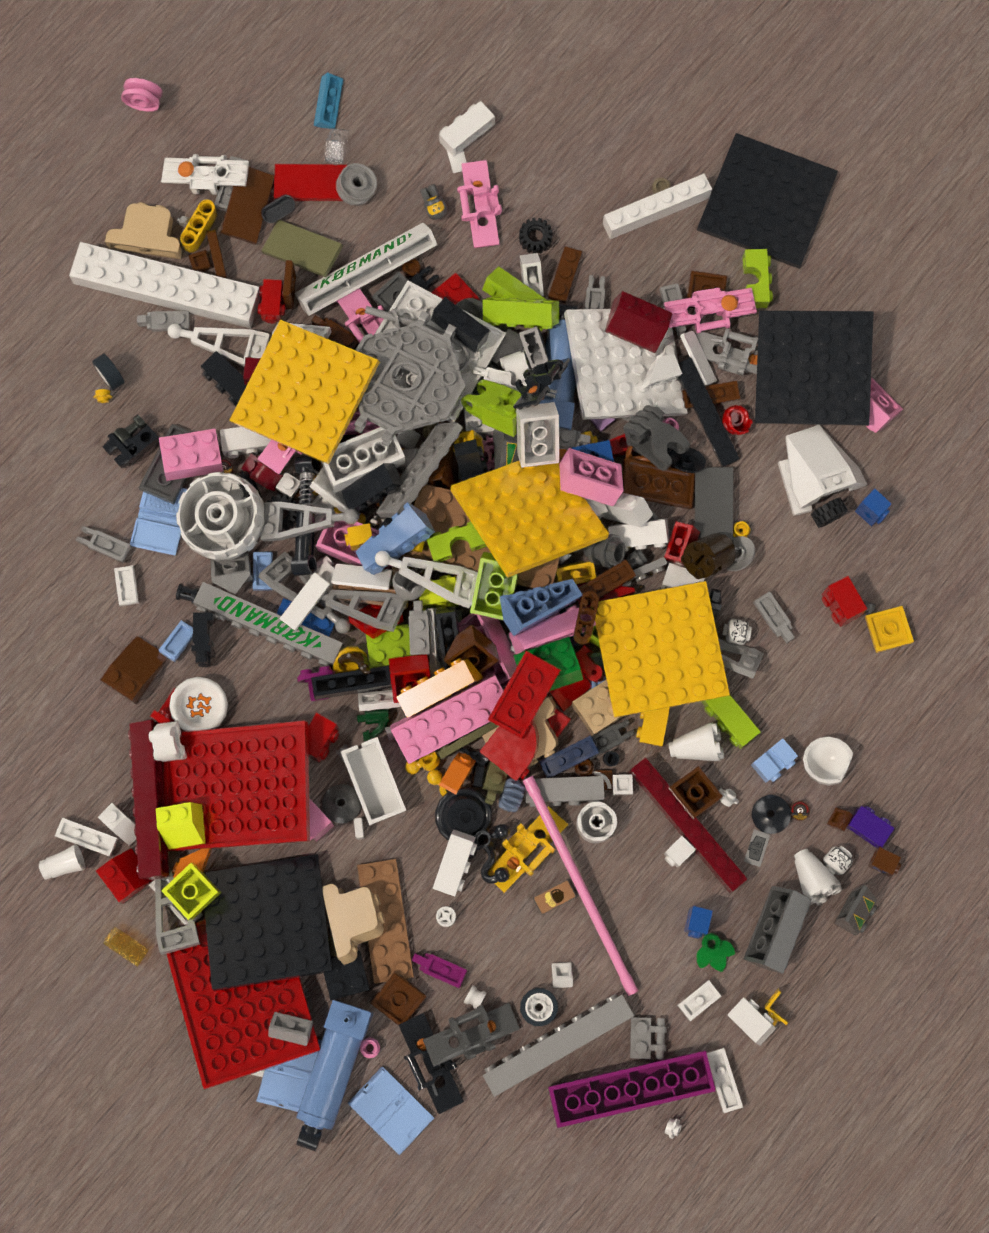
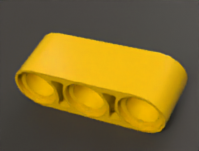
[180,199,217,253]

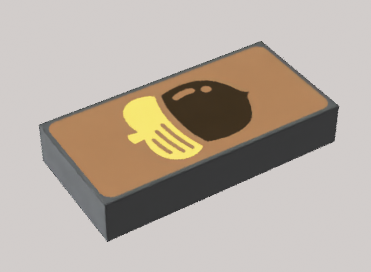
[533,879,577,915]

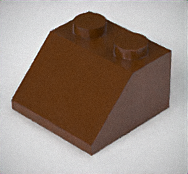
[444,625,499,674]
[668,766,723,819]

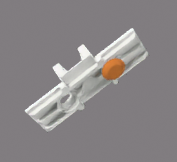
[161,154,249,195]

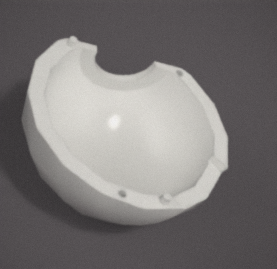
[803,737,853,786]

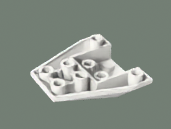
[785,425,867,508]

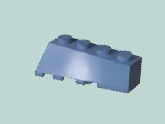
[355,502,435,575]
[500,579,582,636]

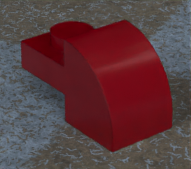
[241,453,283,492]

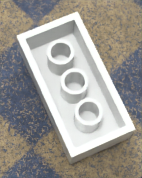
[322,427,405,492]

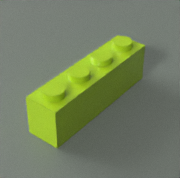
[482,266,547,332]
[483,297,559,329]
[701,696,760,749]

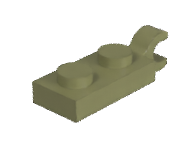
[483,761,507,805]

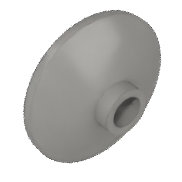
[727,536,755,571]

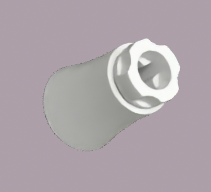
[39,844,85,880]

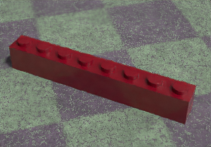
[128,720,169,881]
[629,757,747,893]

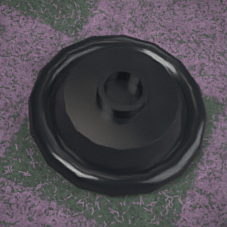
[435,787,492,841]

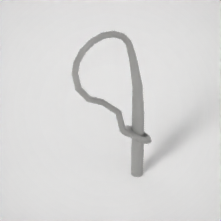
[365,306,470,373]

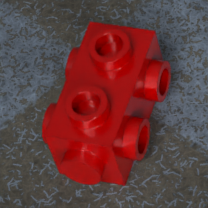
[258,279,285,324]

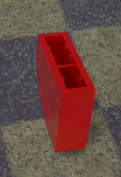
[479,720,539,781]

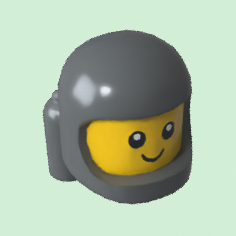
[420,184,447,220]

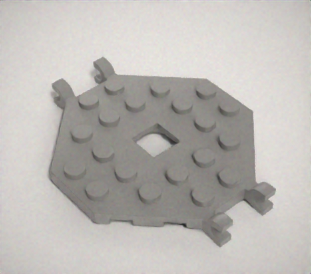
[354,311,465,447]

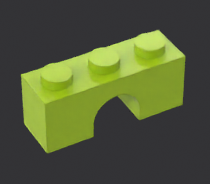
[743,249,773,308]
[427,521,487,563]

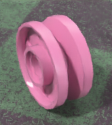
[121,78,162,112]

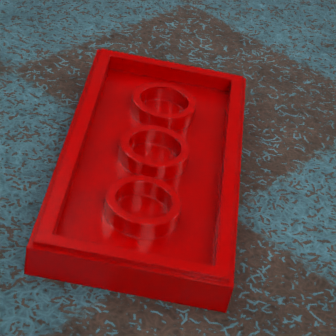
[274,164,347,201]
[488,651,561,739]

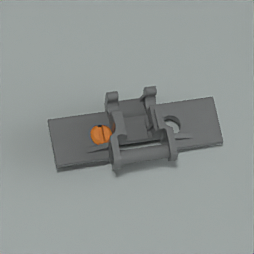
[423,1003,519,1066]

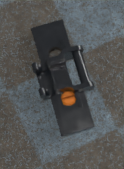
[513,358,570,410]
[398,1013,464,1115]

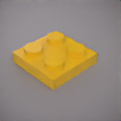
[865,606,914,653]

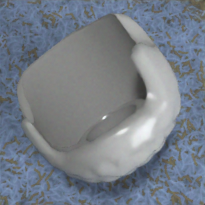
[392,570,426,601]

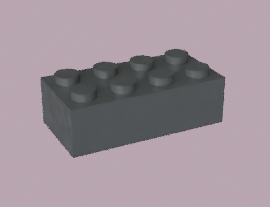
[743,886,812,974]

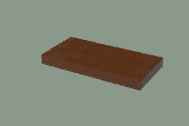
[220,167,274,245]
[622,458,695,510]

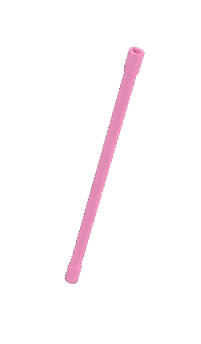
[523,776,638,996]

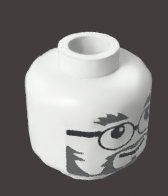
[722,619,752,645]
[823,846,853,875]

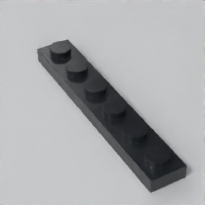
[678,358,740,467]

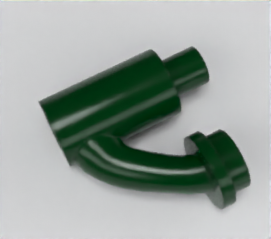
[357,709,389,742]

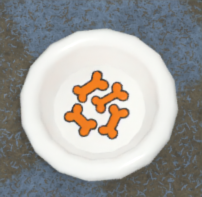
[169,677,228,732]

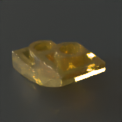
[103,927,149,967]

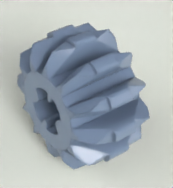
[498,778,525,812]

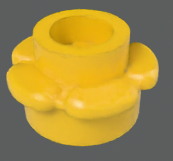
[93,389,112,403]
[733,521,751,537]

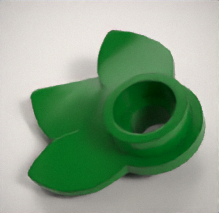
[696,933,735,972]

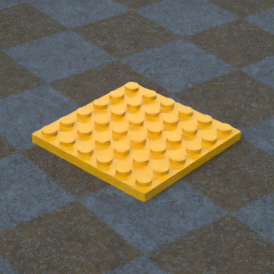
[229,320,380,465]
[451,461,609,578]
[595,581,730,718]

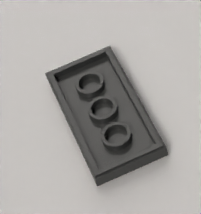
[139,424,191,505]
[695,467,733,542]

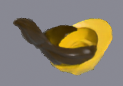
[333,646,371,674]

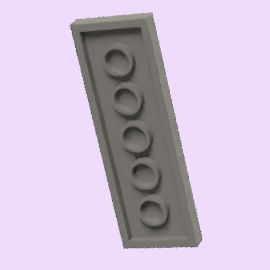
[376,423,463,518]

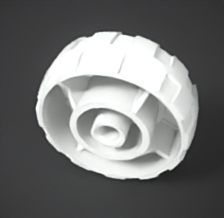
[176,472,265,561]

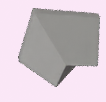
[210,552,253,594]

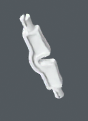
[473,366,557,398]

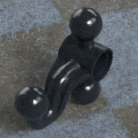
[469,824,510,884]

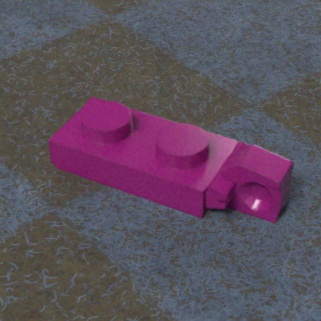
[412,953,467,989]

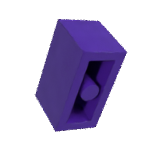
[847,806,894,848]

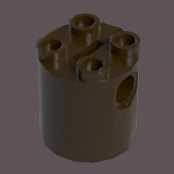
[681,533,736,580]

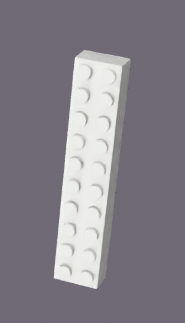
[69,242,261,329]

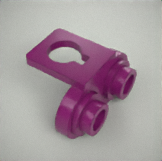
[297,666,336,701]

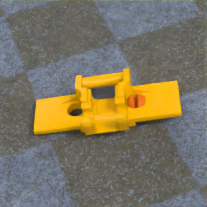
[489,806,568,893]

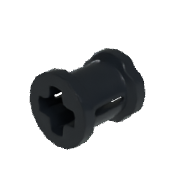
[176,583,199,604]

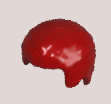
[722,405,753,435]

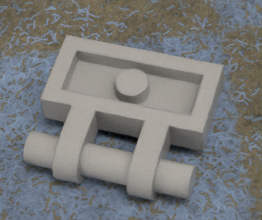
[630,1017,667,1059]

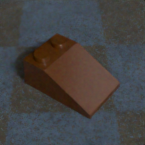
[100,636,168,704]

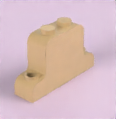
[105,202,182,259]
[482,697,558,768]
[322,884,385,965]

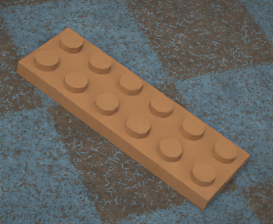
[357,859,414,984]

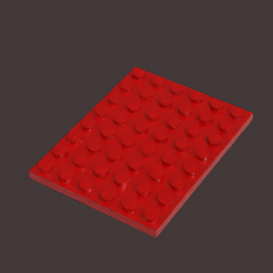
[164,721,310,852]
[166,920,320,1090]

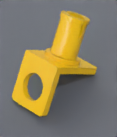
[764,988,788,1026]

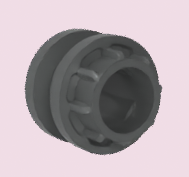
[584,534,625,568]

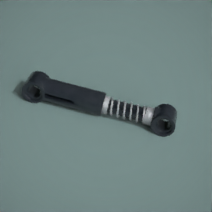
[291,456,321,576]

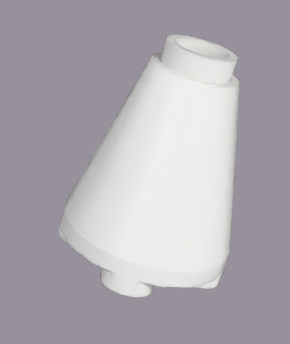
[669,722,724,761]
[794,849,843,905]

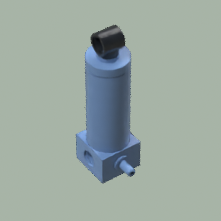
[539,303,578,430]
[296,1000,373,1152]

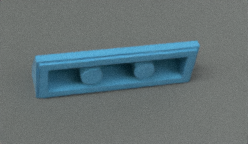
[314,72,343,129]

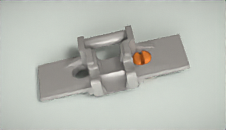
[695,328,758,376]

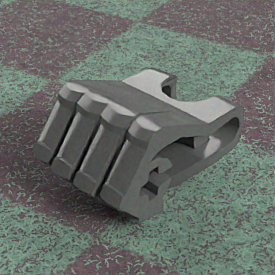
[623,405,690,471]

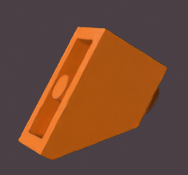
[439,752,476,794]
[172,849,212,878]

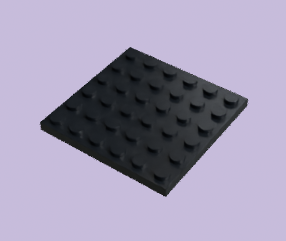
[697,133,838,269]
[755,311,874,426]
[204,854,333,991]

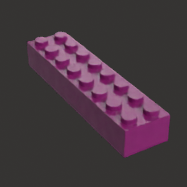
[548,1050,716,1128]

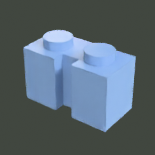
[751,738,798,783]

